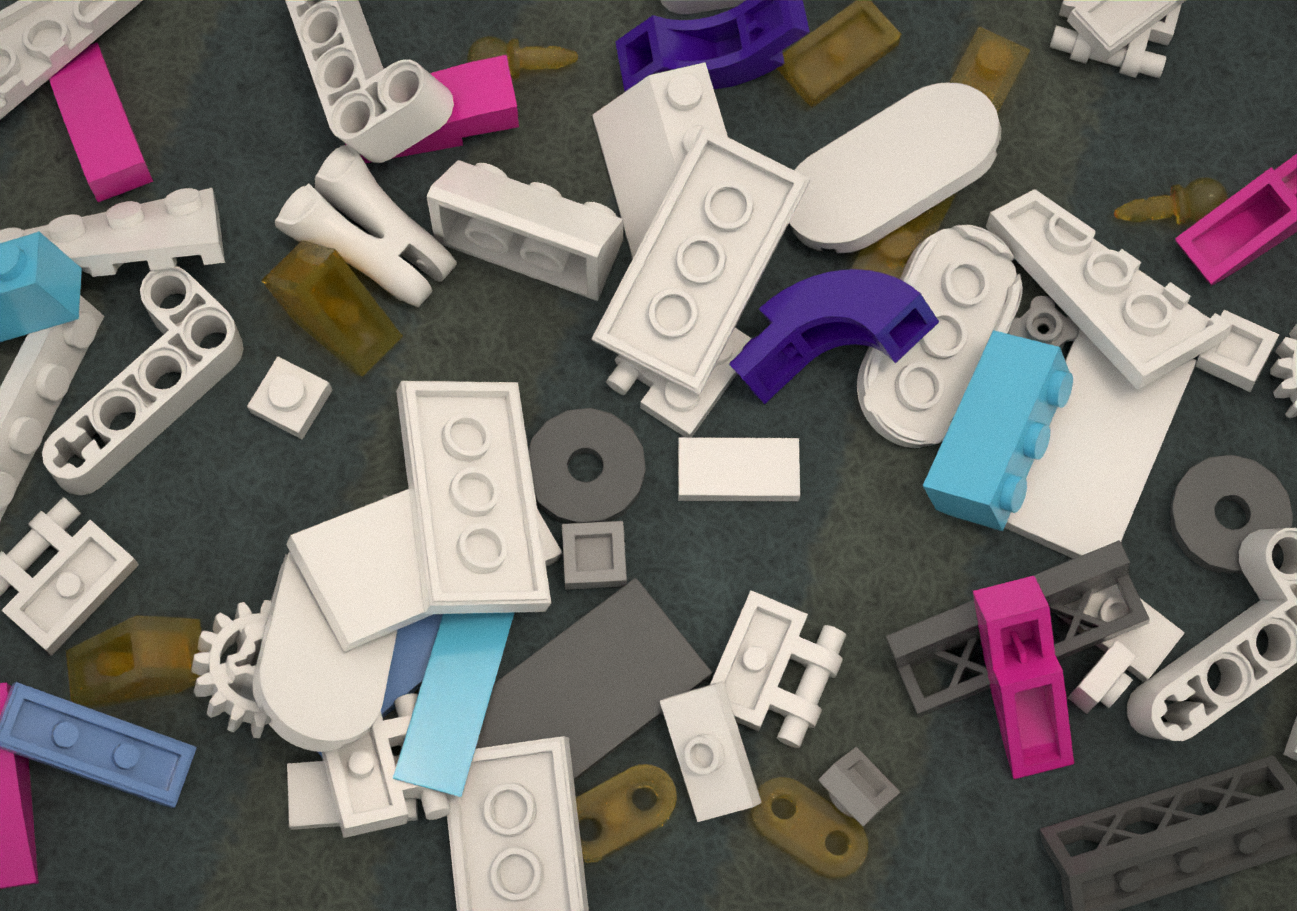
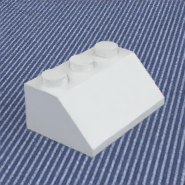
[593,63,728,259]
[427,160,623,301]

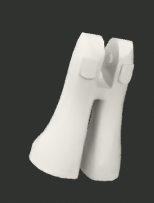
[275,144,457,307]

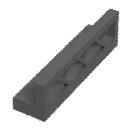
[886,540,1150,718]
[1040,755,1297,911]

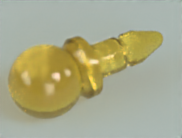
[467,36,578,79]
[1114,177,1228,225]

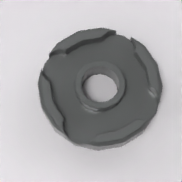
[528,408,646,524]
[1169,455,1293,575]

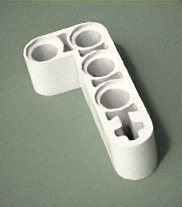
[285,0,454,163]
[42,266,243,496]
[1127,528,1297,741]

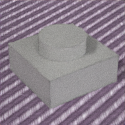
[562,521,627,590]
[818,747,900,826]

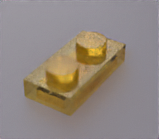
[776,0,902,108]

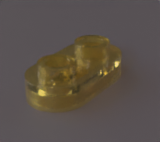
[576,764,677,862]
[750,777,868,879]

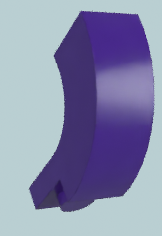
[615,0,810,92]
[729,269,939,404]

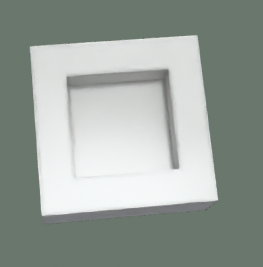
[1195,310,1279,392]
[247,357,333,439]
[1068,640,1137,714]

